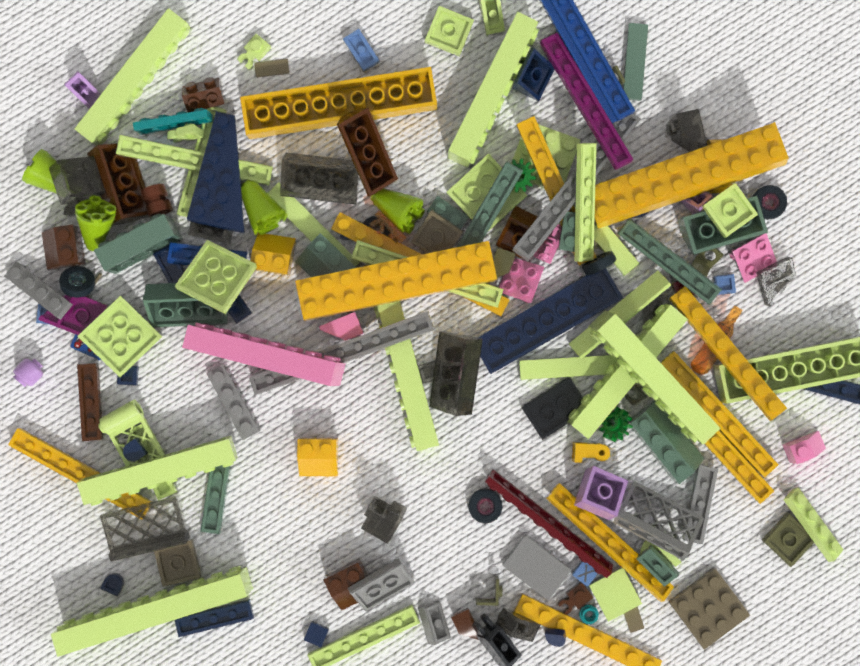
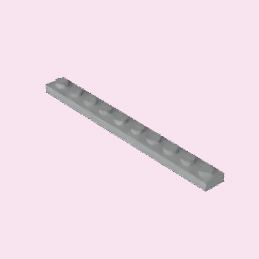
[513,113,641,262]
[249,311,435,395]

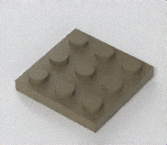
[668,567,750,650]

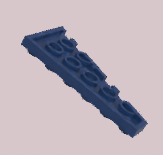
[187,111,245,234]

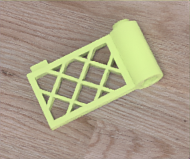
[98,400,165,466]

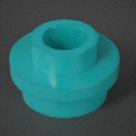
[579,605,599,624]

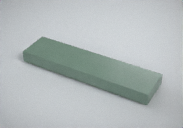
[623,23,648,101]
[200,465,231,534]

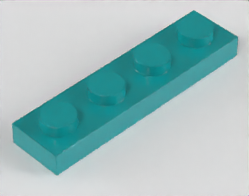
[133,108,213,135]

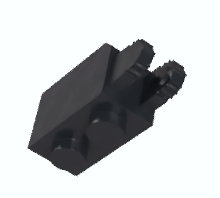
[472,613,522,666]

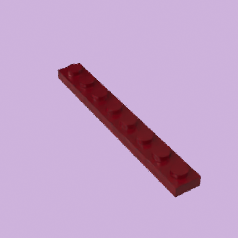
[485,469,613,578]

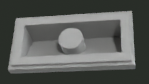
[418,601,451,645]

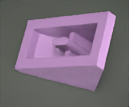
[64,71,101,109]
[680,192,714,214]

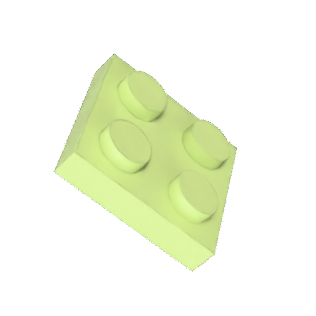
[425,6,474,57]
[702,183,758,238]

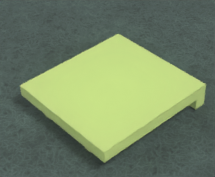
[589,567,642,622]

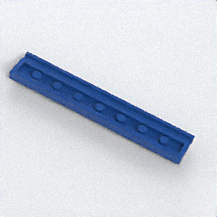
[539,0,635,124]

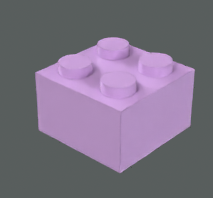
[574,466,628,520]

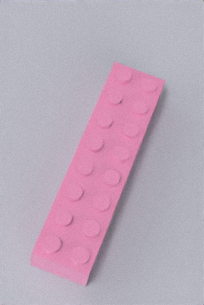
[182,322,346,386]

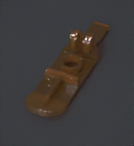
[691,305,743,375]

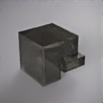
[361,496,407,544]

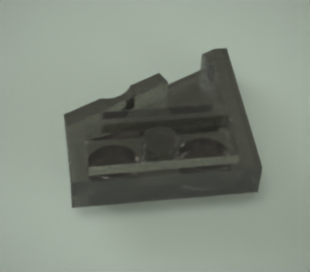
[756,256,797,306]

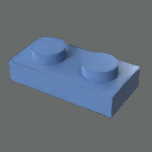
[343,29,380,72]

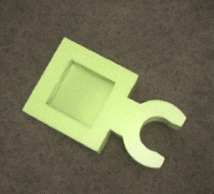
[237,34,272,69]
[167,123,204,143]

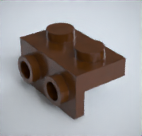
[182,77,224,113]

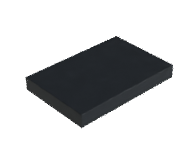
[521,377,583,440]

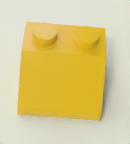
[250,232,296,276]
[297,438,338,476]

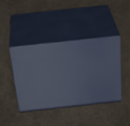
[513,48,555,101]

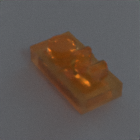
[370,211,408,244]

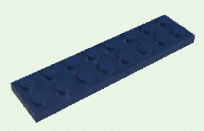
[471,268,624,375]

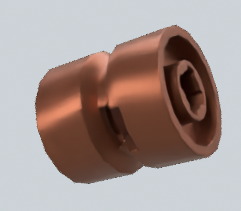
[140,184,173,218]

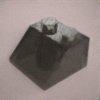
[666,109,707,152]

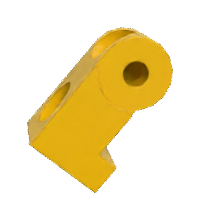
[572,442,610,463]

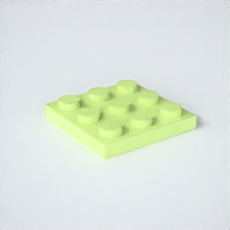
[513,124,581,188]
[446,153,527,233]
[175,240,257,314]
[77,296,162,377]

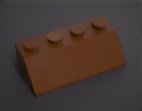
[337,108,398,197]
[87,143,148,226]

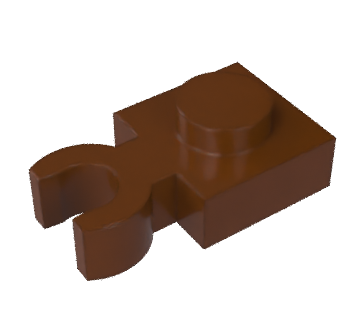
[557,582,593,615]

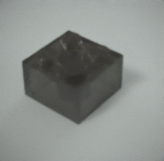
[49,156,106,205]

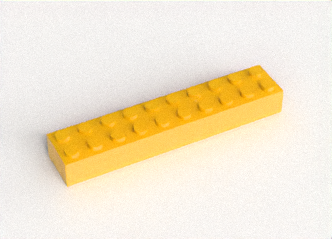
[240,67,437,140]
[595,122,789,229]
[295,241,497,321]

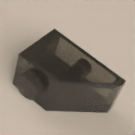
[495,608,541,642]

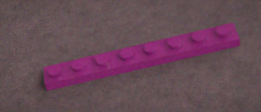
[540,33,633,170]

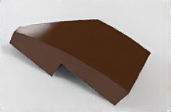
[451,608,479,640]

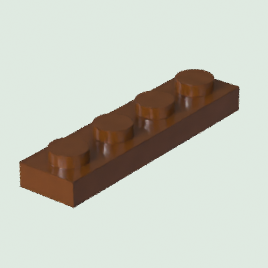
[77,363,103,441]

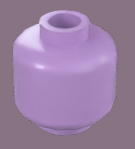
[13,358,43,387]

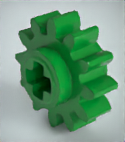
[512,158,537,193]
[599,407,633,442]

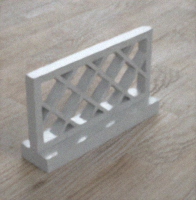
[613,481,704,561]

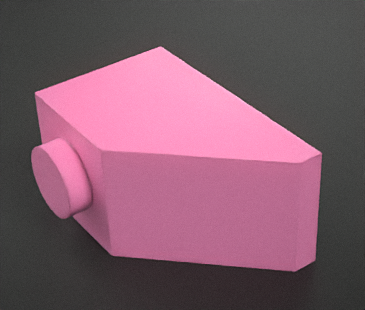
[319,312,364,341]
[783,431,826,465]

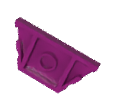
[38,295,108,335]

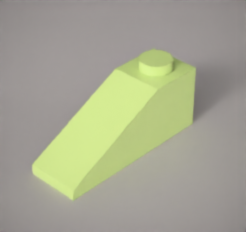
[479,0,505,35]

